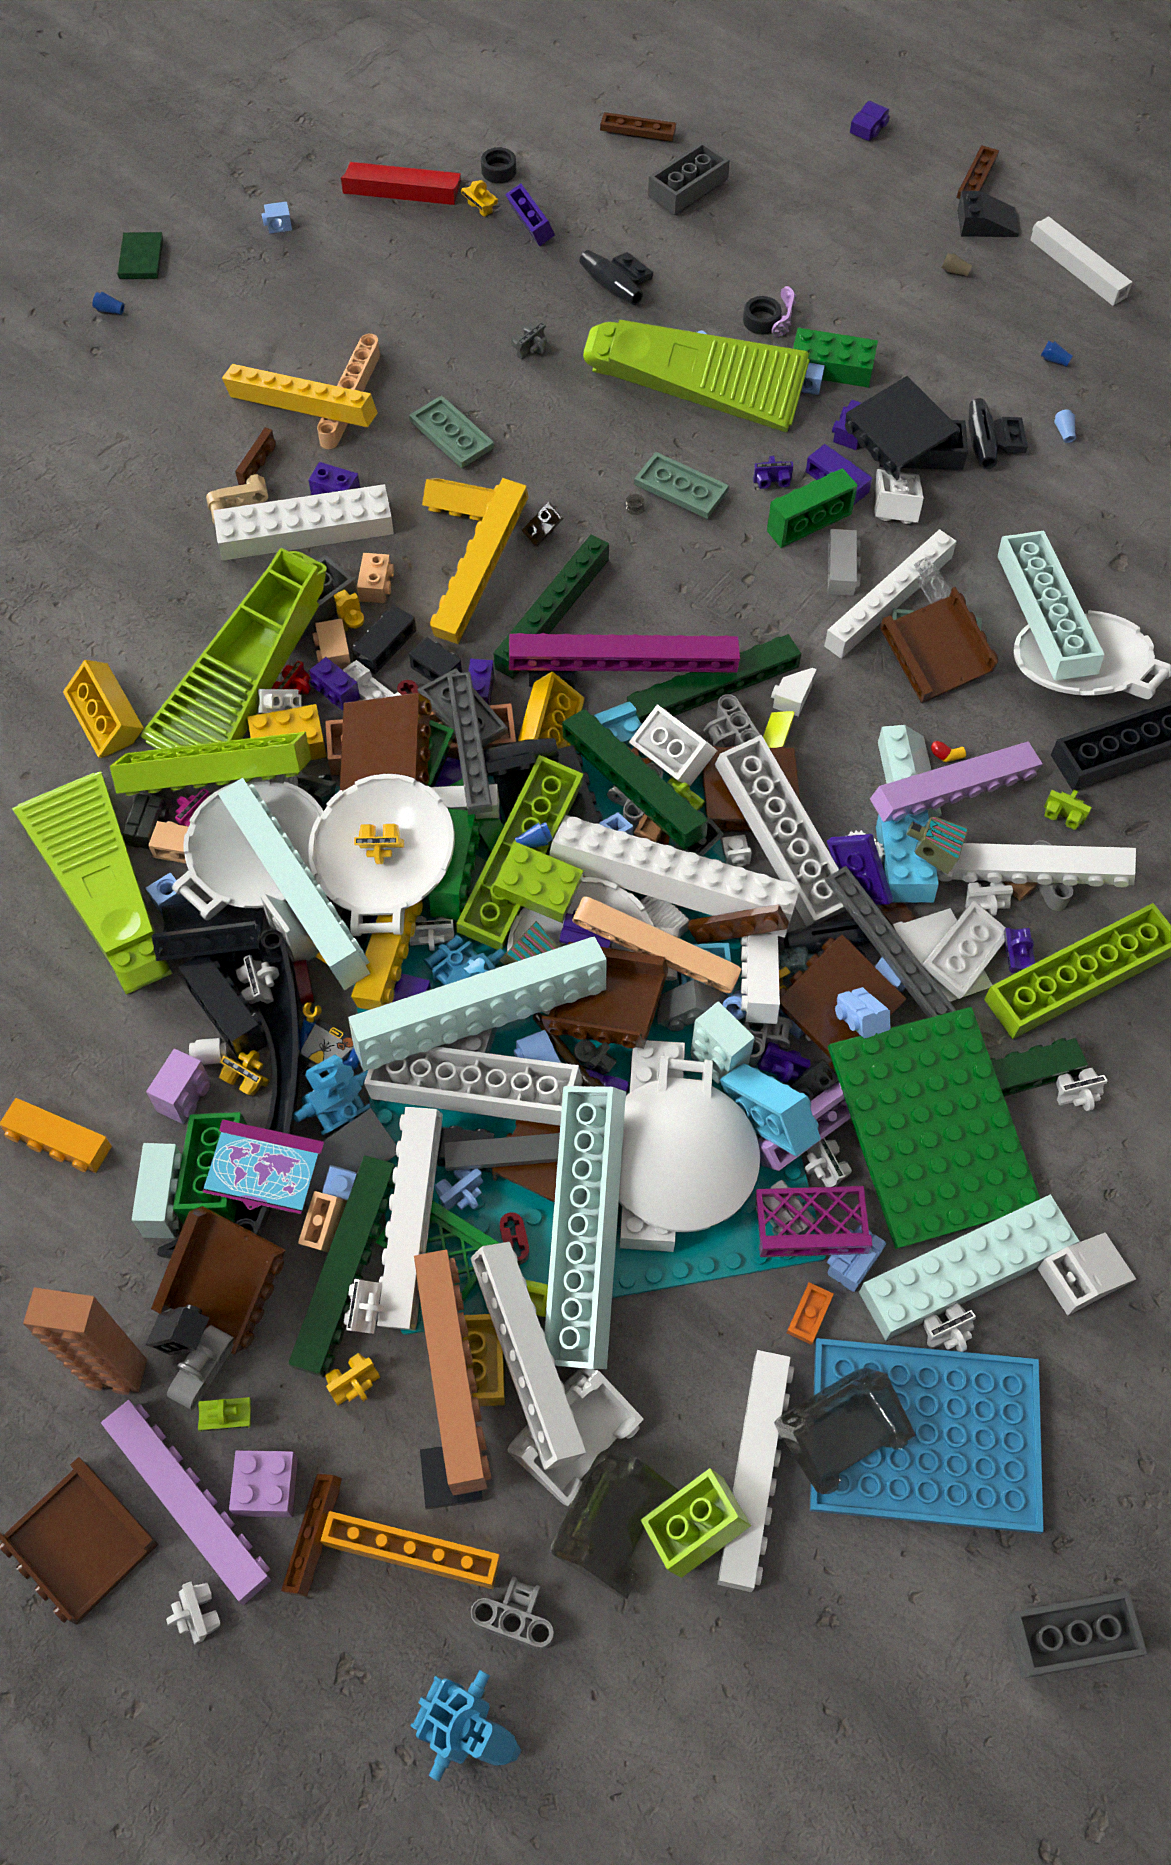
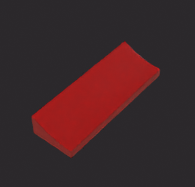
[341,162,461,205]

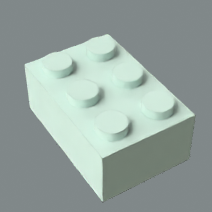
[691,1001,755,1083]
[132,1143,183,1238]

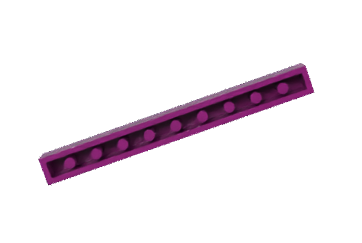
[509,633,740,672]

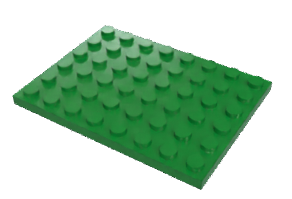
[827,1007,1040,1249]

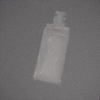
[914,557,951,604]

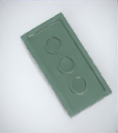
[409,395,494,468]
[634,452,729,519]

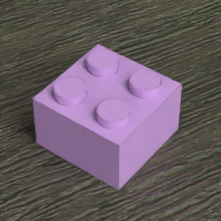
[146,1049,210,1124]
[229,1450,298,1517]

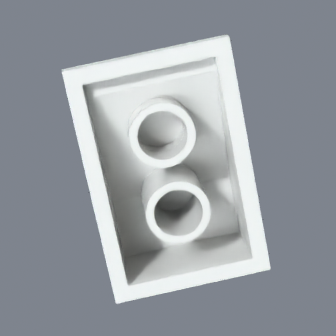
[874,469,924,524]
[629,704,717,786]
[260,894,319,962]

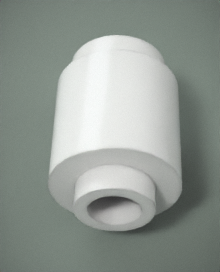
[189,1038,228,1065]

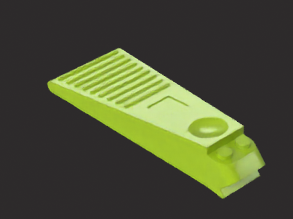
[583,319,810,432]
[141,548,327,749]
[12,771,172,994]

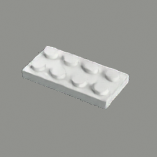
[922,901,1006,999]

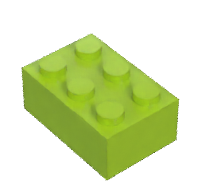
[494,841,584,923]
[641,1468,751,1578]

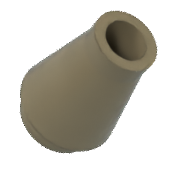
[941,253,972,277]

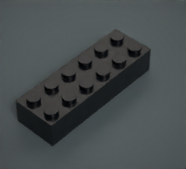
[1051,701,1171,791]

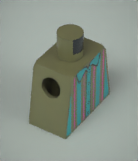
[906,816,968,874]
[500,921,558,965]

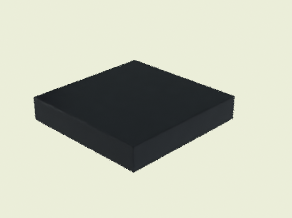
[420,1447,483,1510]

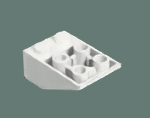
[1037,1233,1136,1316]

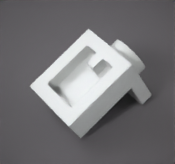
[721,835,752,867]

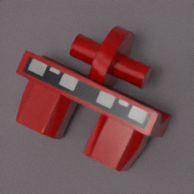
[271,661,311,694]

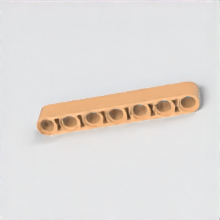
[317,333,380,449]
[572,897,741,993]

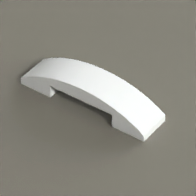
[343,660,401,700]

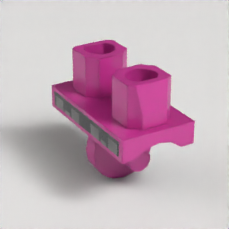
[175,788,210,827]

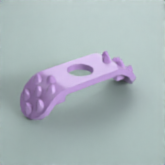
[772,286,796,337]

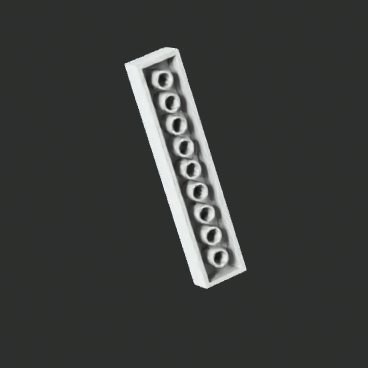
[549,815,800,938]

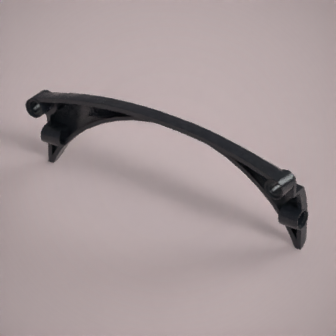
[157,929,300,1258]

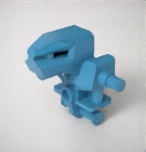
[424,934,505,985]
[293,1054,371,1135]
[410,1670,521,1781]

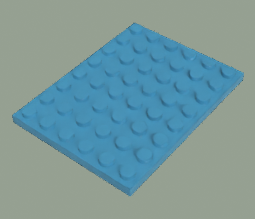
[810,1338,1043,1534]

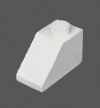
[771,668,816,717]

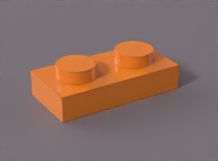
[787,1282,834,1345]

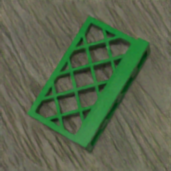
[376,1200,499,1301]

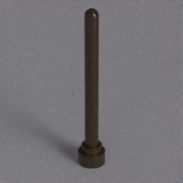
[533,1012,605,1087]

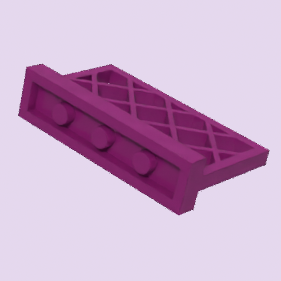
[756,1186,873,1257]

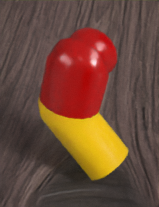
[931,741,966,762]

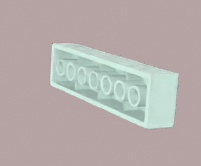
[998,531,1104,681]
[859,1194,1079,1341]

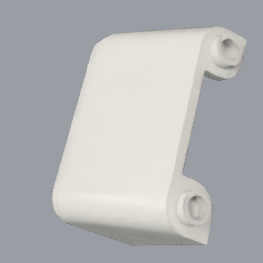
[507,1368,643,1506]

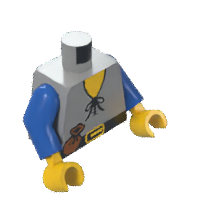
[300,1002,360,1082]

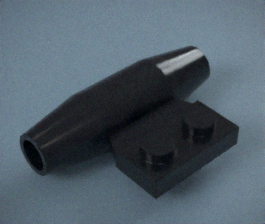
[579,250,653,305]
[968,398,1028,469]
[483,738,559,776]
[784,918,871,959]

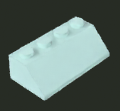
[878,725,942,817]

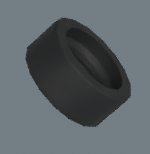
[481,147,516,183]
[743,296,782,334]

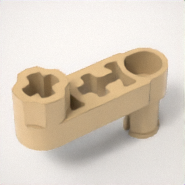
[206,474,268,524]

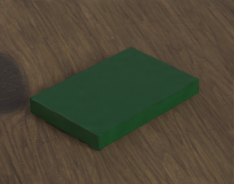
[117,232,163,279]

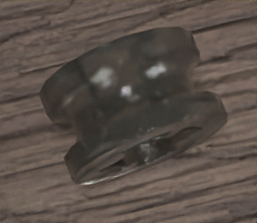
[625,494,645,515]

